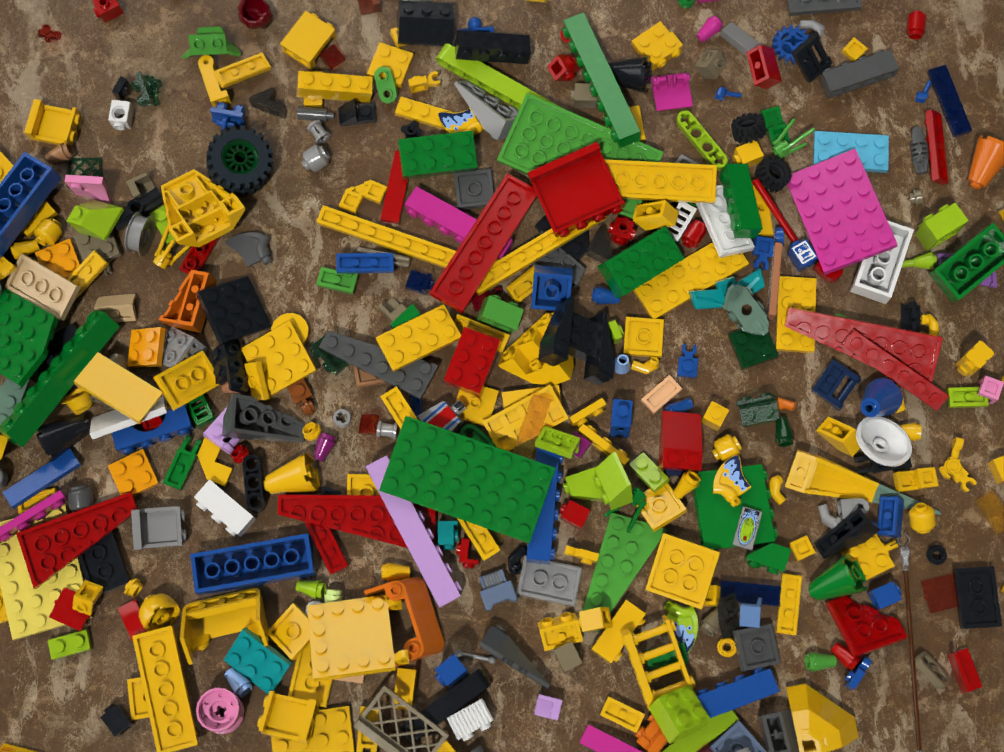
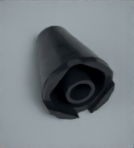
[608,56,652,93]
[36,416,90,462]

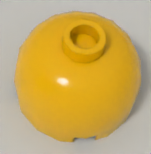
[139,594,181,632]

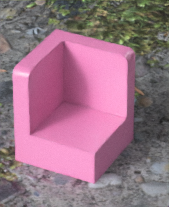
[977,375,1004,404]

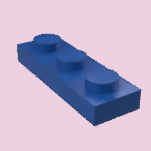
[336,253,394,274]

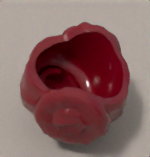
[237,0,274,29]

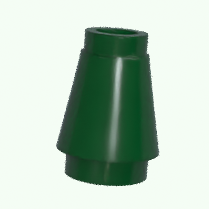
[775,417,795,447]

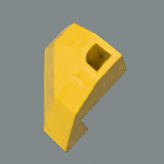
[498,312,574,385]
[786,683,859,752]

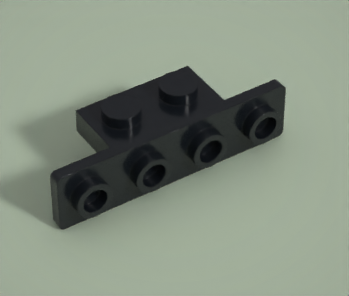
[211,339,247,394]

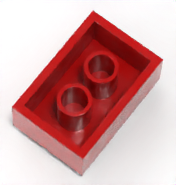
[444,327,501,398]

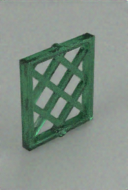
[67,158,102,188]

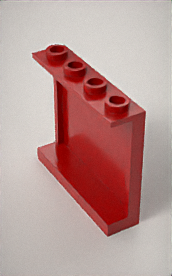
[527,142,625,238]

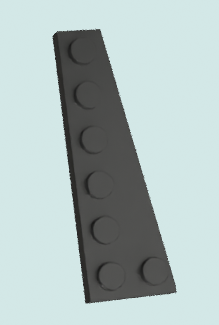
[319,331,438,400]

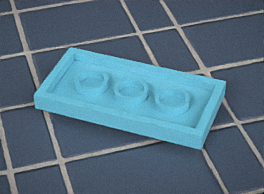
[813,131,889,173]

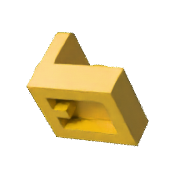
[73,580,103,615]

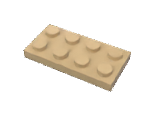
[5,253,81,321]

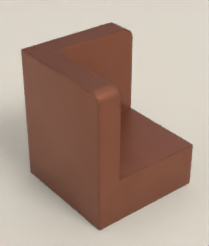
[358,0,382,15]

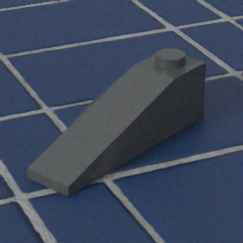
[222,393,304,443]
[479,625,550,689]

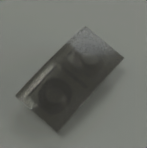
[718,593,741,638]

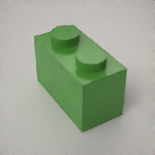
[477,295,524,333]

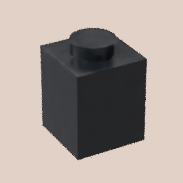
[101,704,136,737]

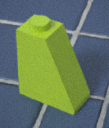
[562,467,603,502]

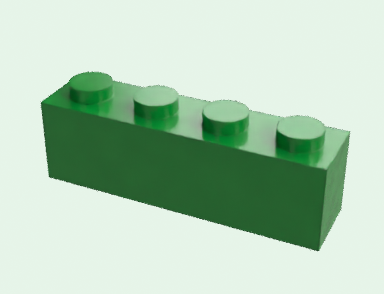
[719,164,763,238]

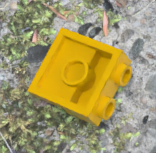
[631,21,683,71]

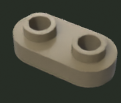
[915,652,950,689]

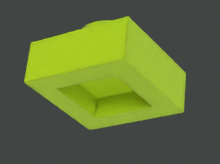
[608,320,624,345]

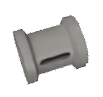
[307,119,331,144]
[376,420,398,440]

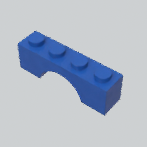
[111,405,195,455]

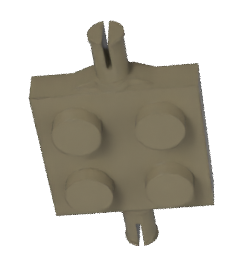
[73,230,122,276]

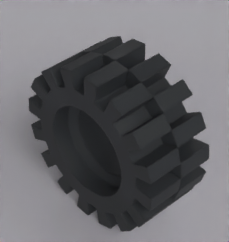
[731,113,766,144]
[755,156,792,193]

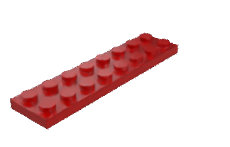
[429,173,537,314]

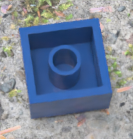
[531,265,573,311]

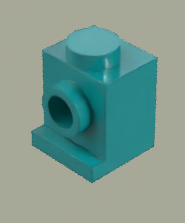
[438,521,458,551]

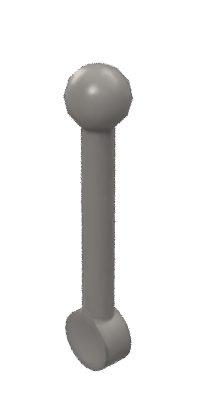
[455,649,496,664]

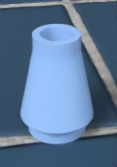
[614,354,631,374]
[224,667,253,698]

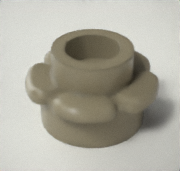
[909,189,923,207]

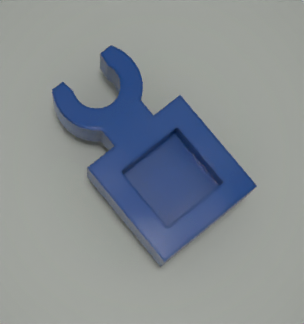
[752,236,774,271]
[677,344,698,379]
[844,656,872,690]

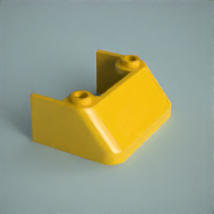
[180,588,268,665]

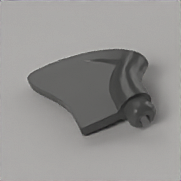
[226,232,272,267]

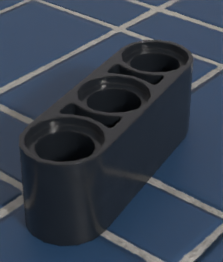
[242,454,267,513]

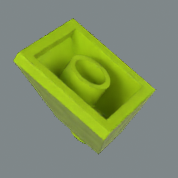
[66,200,124,241]

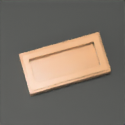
[641,375,682,415]

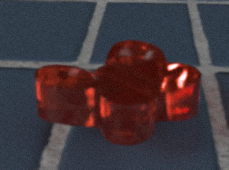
[37,24,61,43]

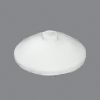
[856,417,912,467]

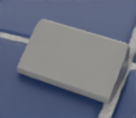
[720,22,760,56]

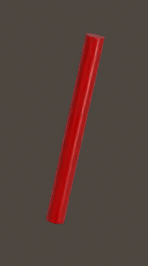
[752,178,798,243]

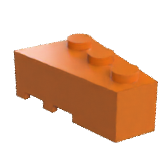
[158,270,217,333]

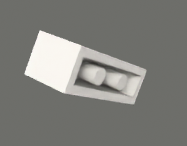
[194,479,256,537]

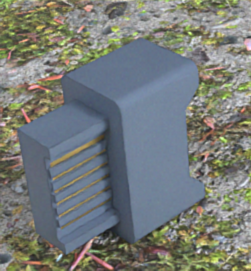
[479,569,518,612]

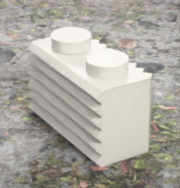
[447,699,494,742]

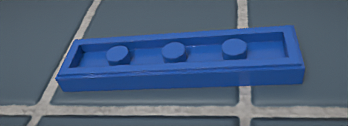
[2,449,81,509]

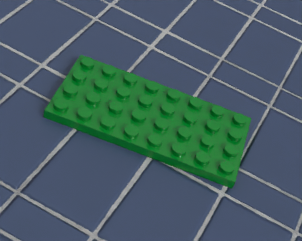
[379,416,555,543]

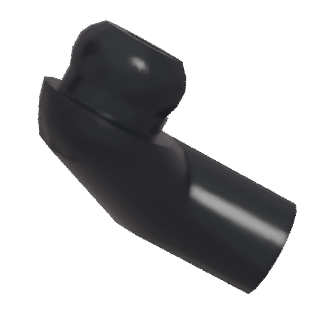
[508,545,527,575]

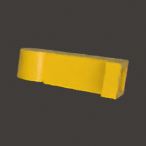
[198,55,231,107]

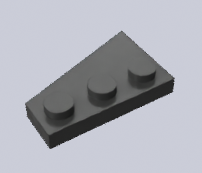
[529,230,585,287]

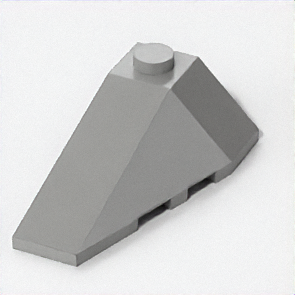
[454,80,519,140]

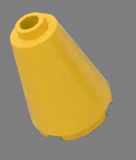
[263,453,320,494]

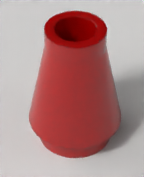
[830,642,861,670]

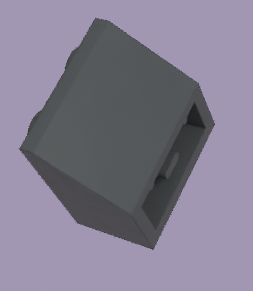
[758,709,799,752]

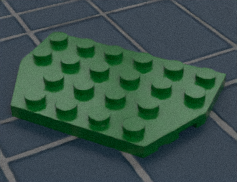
[0,289,58,387]

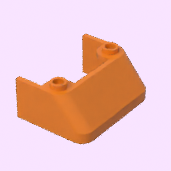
[364,577,445,668]

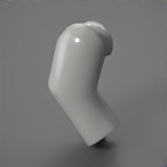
[799,20,825,37]

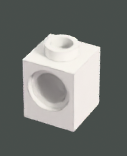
[108,100,134,130]

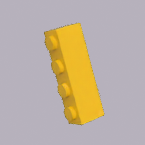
[296,71,373,103]

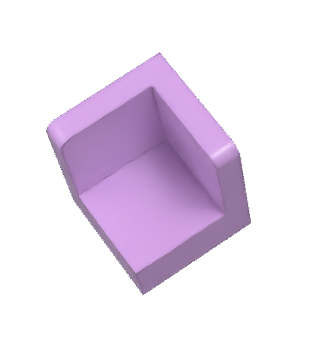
[534,694,562,721]

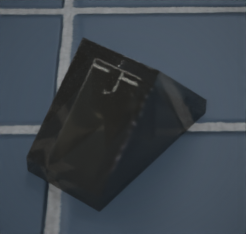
[586,226,613,263]

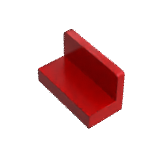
[947,648,982,693]

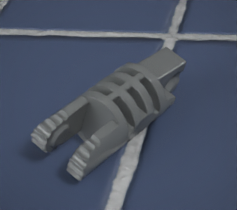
[910,126,929,175]

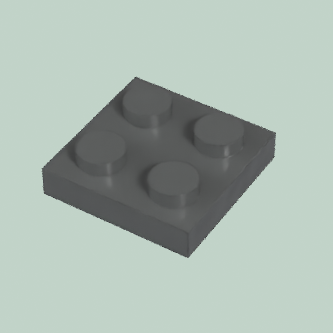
[454,169,494,210]
[732,624,780,671]

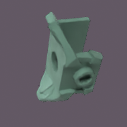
[722,284,770,336]

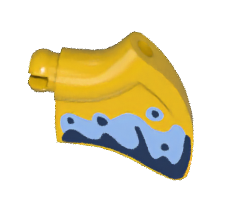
[437,108,485,137]
[713,454,751,507]

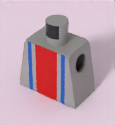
[417,399,467,433]

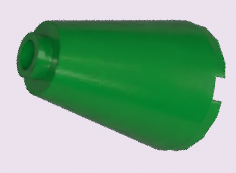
[808,554,867,601]

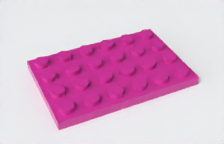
[787,149,898,275]

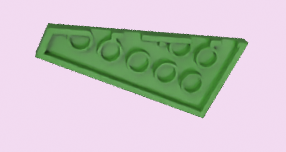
[579,513,668,632]

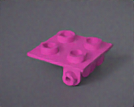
[651,72,693,111]

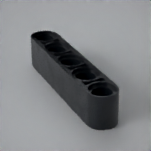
[400,669,491,744]

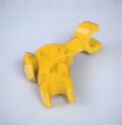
[939,437,977,492]

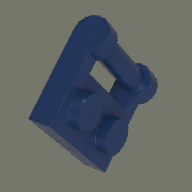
[811,359,861,411]

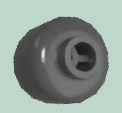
[67,484,95,511]

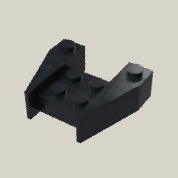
[538,297,615,385]

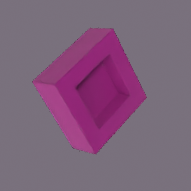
[573,431,592,458]

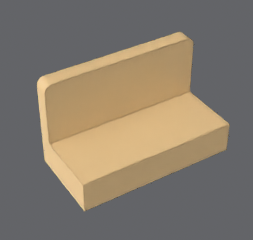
[94,294,137,322]

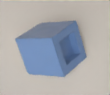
[739,597,762,628]

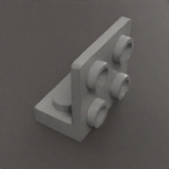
[162,327,208,368]

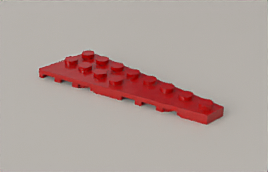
[785,307,943,383]
[277,495,435,548]

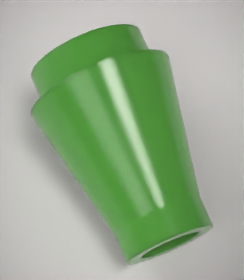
[805,652,836,672]

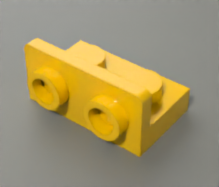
[537,612,583,651]

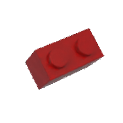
[746,44,782,89]

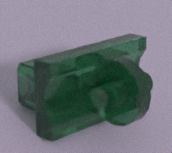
[130,71,162,107]

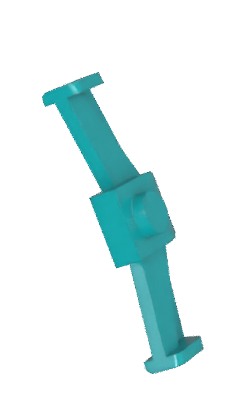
[689,268,765,310]

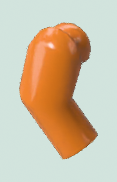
[766,397,796,412]

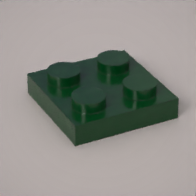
[728,329,778,370]

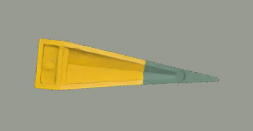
[785,449,942,515]

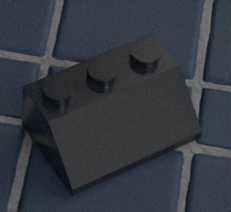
[397,1,454,47]

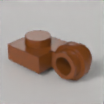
[287,379,316,416]

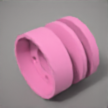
[196,688,245,735]

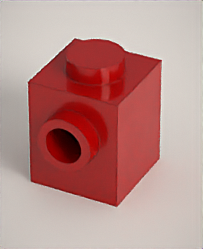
[92,0,124,23]

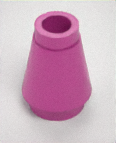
[696,15,723,43]

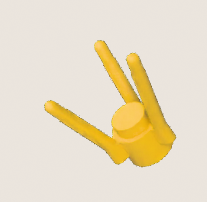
[153,224,191,269]

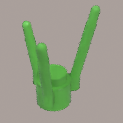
[771,118,815,159]

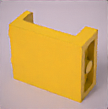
[280,11,337,70]
[24,99,82,145]
[257,690,320,745]

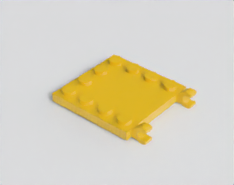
[307,595,409,682]

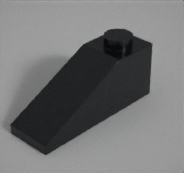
[814,507,880,559]

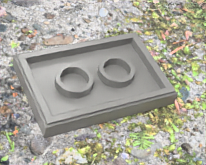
[517,556,582,607]

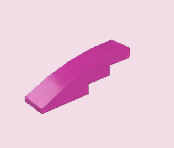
[579,725,642,752]

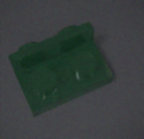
[310,335,350,376]
[736,393,781,427]

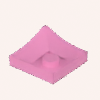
[65,175,111,204]

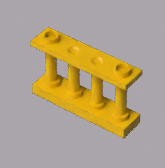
[620,615,696,711]

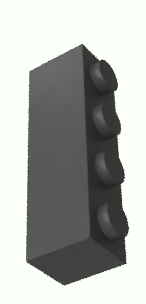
[819,50,899,99]

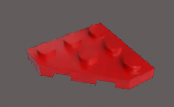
[826,596,907,658]

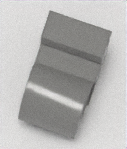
[836,498,869,521]

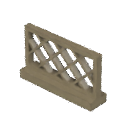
[354,685,449,752]

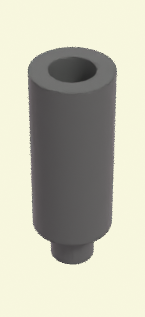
[297,106,335,122]

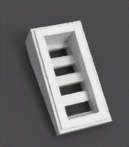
[667,202,697,242]

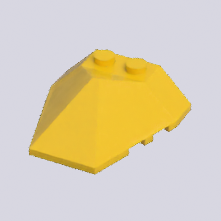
[161,169,245,247]

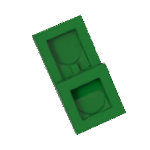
[760,106,790,146]

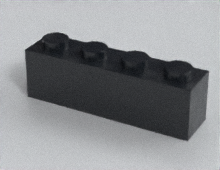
[455,30,531,64]

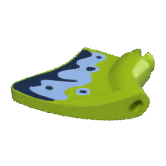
[662,600,698,653]

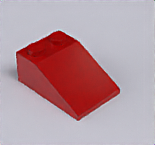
[658,411,703,472]

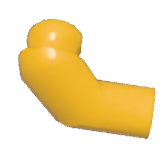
[920,313,939,336]
[631,357,659,374]
[768,475,787,505]

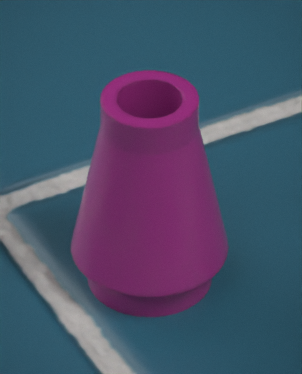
[313,432,336,462]

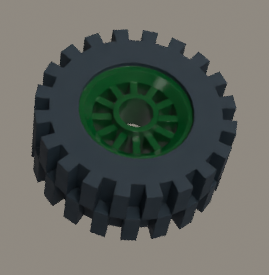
[206,125,273,197]

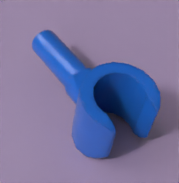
[915,80,932,103]
[715,87,742,101]

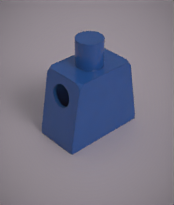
[609,399,633,438]

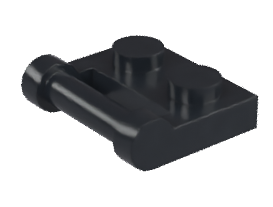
[791,32,833,83]

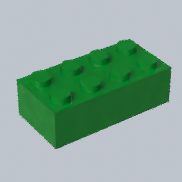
[398,130,477,180]
[928,223,1004,303]
[597,226,684,299]

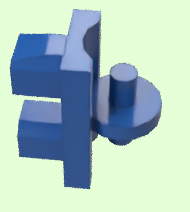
[210,102,246,131]

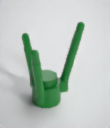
[604,486,647,533]

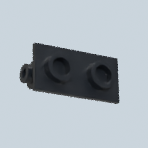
[901,302,920,332]

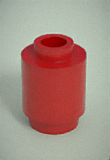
[907,11,927,40]
[681,220,706,249]

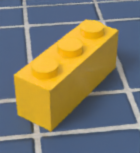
[591,600,646,664]

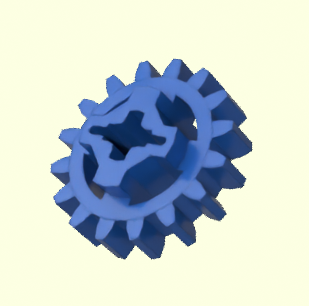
[772,25,810,65]

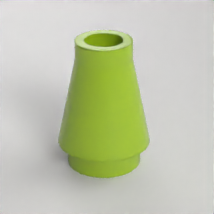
[296,580,327,600]

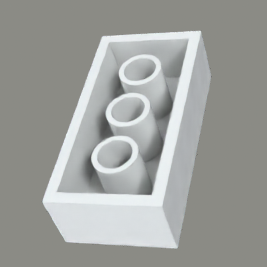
[850,220,914,304]

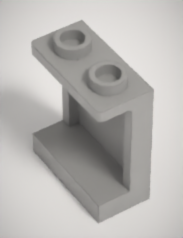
[131,506,186,550]

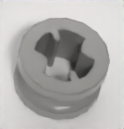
[333,409,351,428]

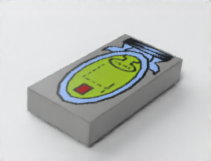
[732,507,762,551]

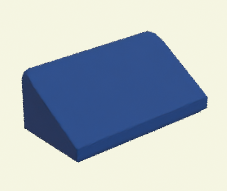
[877,496,904,538]

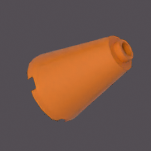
[967,135,1004,190]

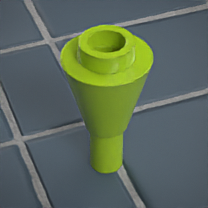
[901,252,937,270]

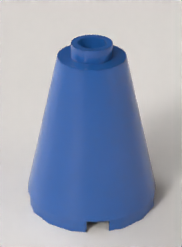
[860,378,903,417]

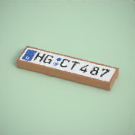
[766,242,783,320]

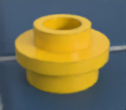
[302,422,321,441]
[717,637,737,657]

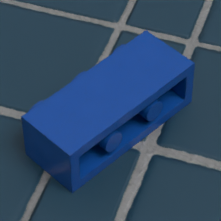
[435,654,469,688]

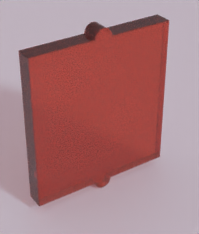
[920,574,957,614]

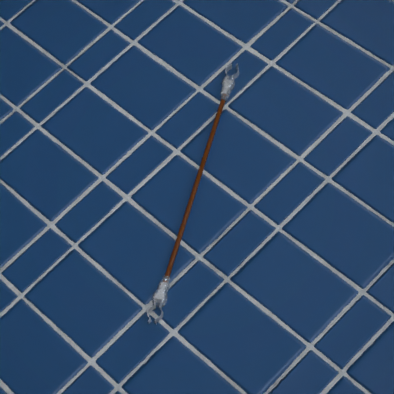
[897,531,923,752]

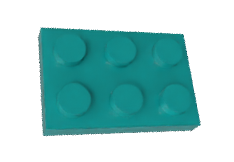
[224,627,293,695]

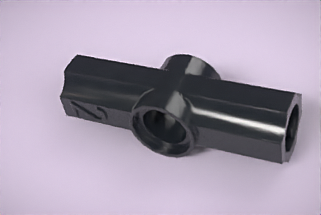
[115,188,164,232]

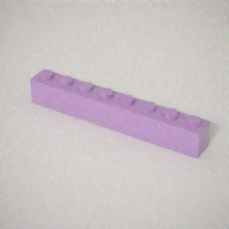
[366,455,462,608]

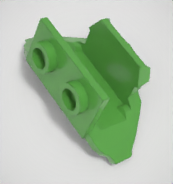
[182,26,241,59]

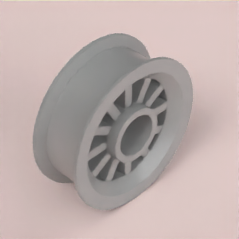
[124,212,156,256]

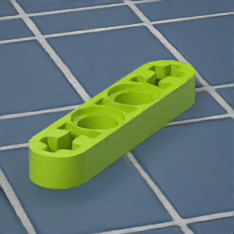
[676,111,728,171]

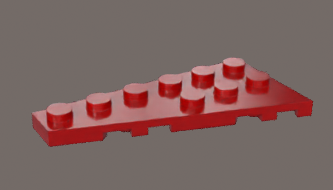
[16,492,138,589]

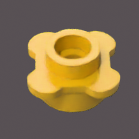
[124,578,143,597]

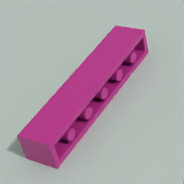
[405,186,513,261]

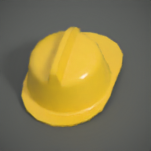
[60,387,93,415]

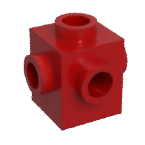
[546,54,580,82]
[608,217,637,246]

